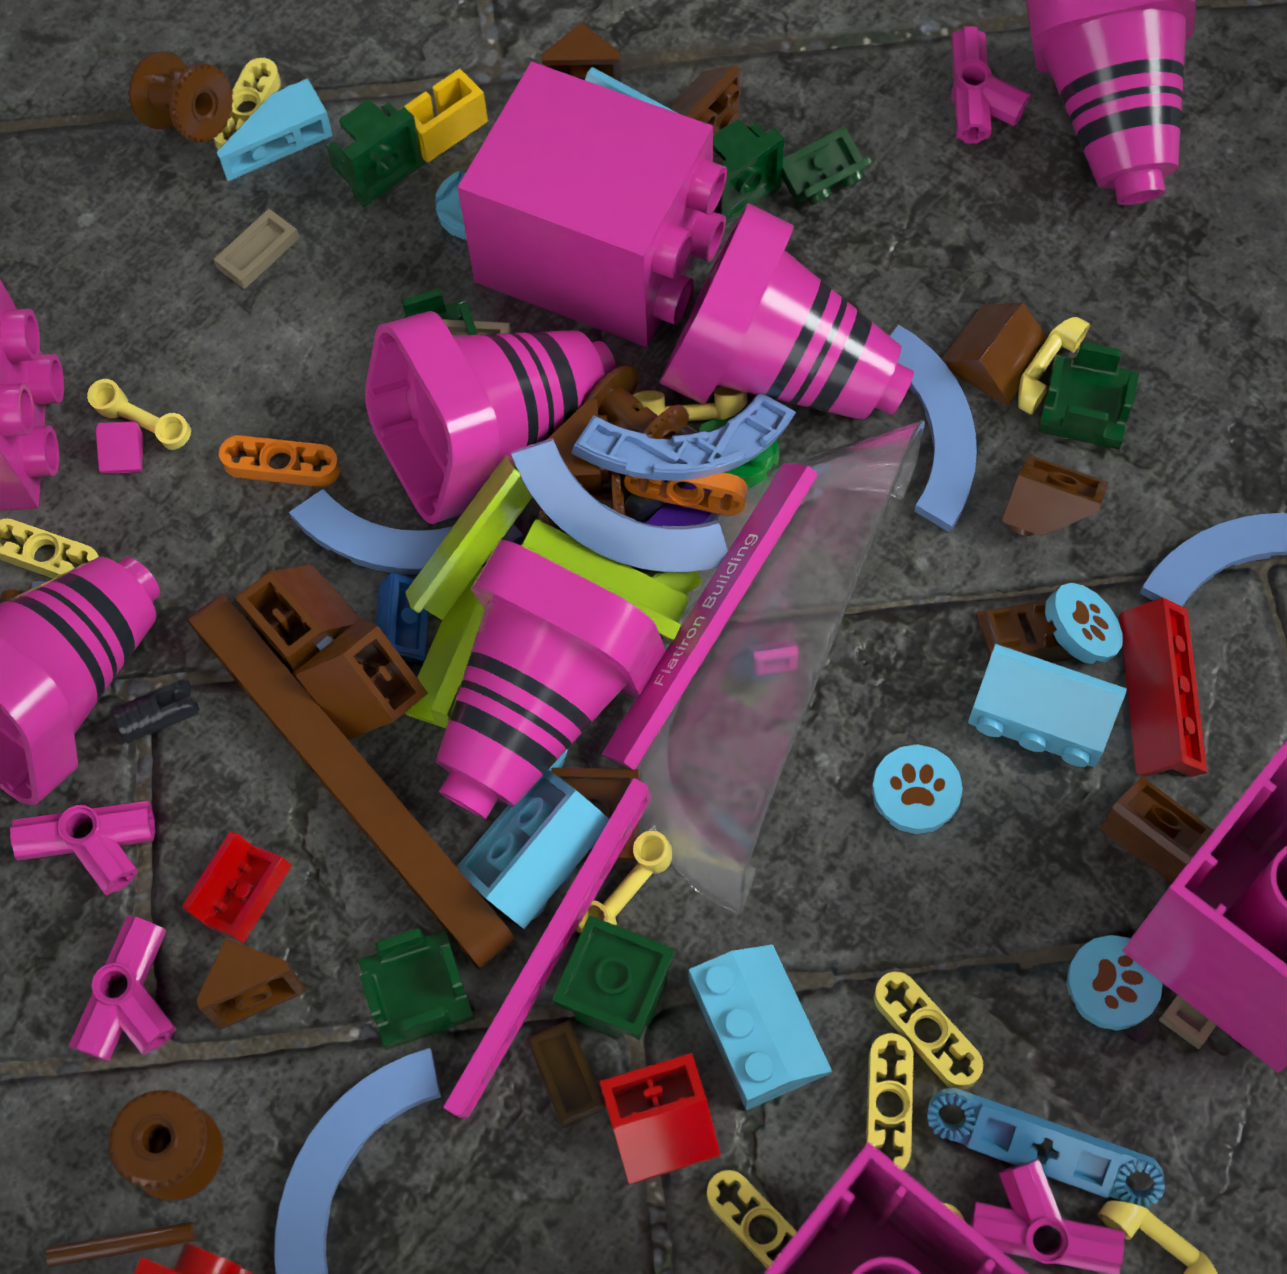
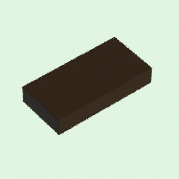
[526,1020,606,1128]

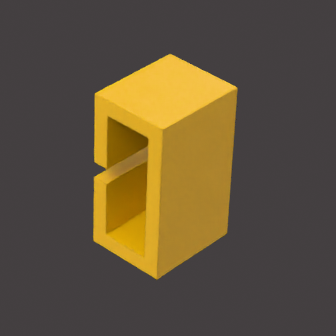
[399,68,488,163]

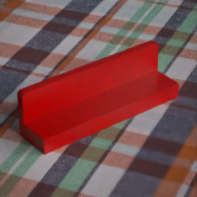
[1119,597,1207,777]

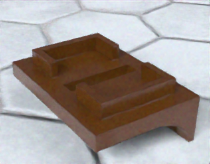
[976,600,1075,663]

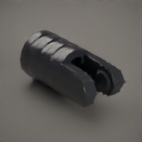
[112,679,200,744]

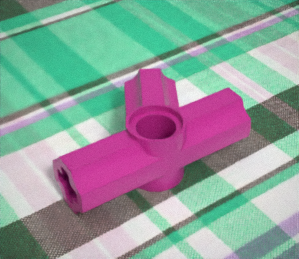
[951,27,1031,144]
[10,801,156,895]
[69,915,177,1062]
[971,1159,1125,1274]

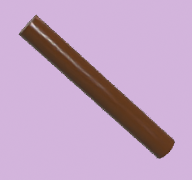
[46,1222,196,1267]

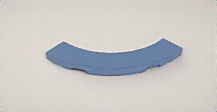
[890,324,977,532]
[571,394,796,481]
[511,438,728,572]
[289,489,524,575]
[1140,513,1287,607]
[275,1048,441,1274]

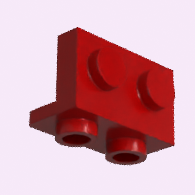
[183,831,292,943]

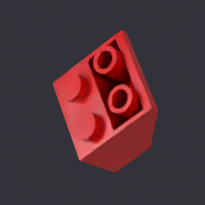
[599,1053,721,1185]

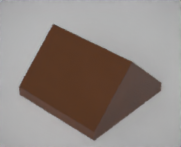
[541,22,622,83]
[942,302,1048,406]
[1100,777,1215,884]
[196,938,307,1030]

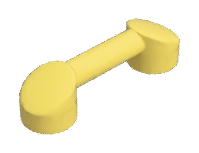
[1018,317,1090,415]
[87,379,191,450]
[633,386,747,421]
[577,831,672,934]
[1097,1201,1218,1274]

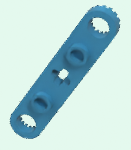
[927,1088,1165,1207]

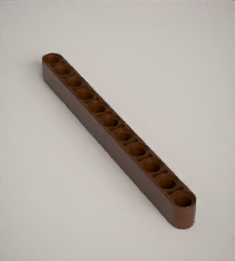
[187,593,515,969]

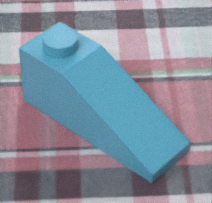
[217,79,333,181]

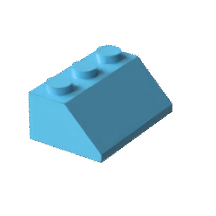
[968,644,1127,768]
[457,769,609,929]
[688,944,832,1111]

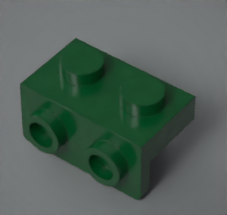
[782,126,873,206]

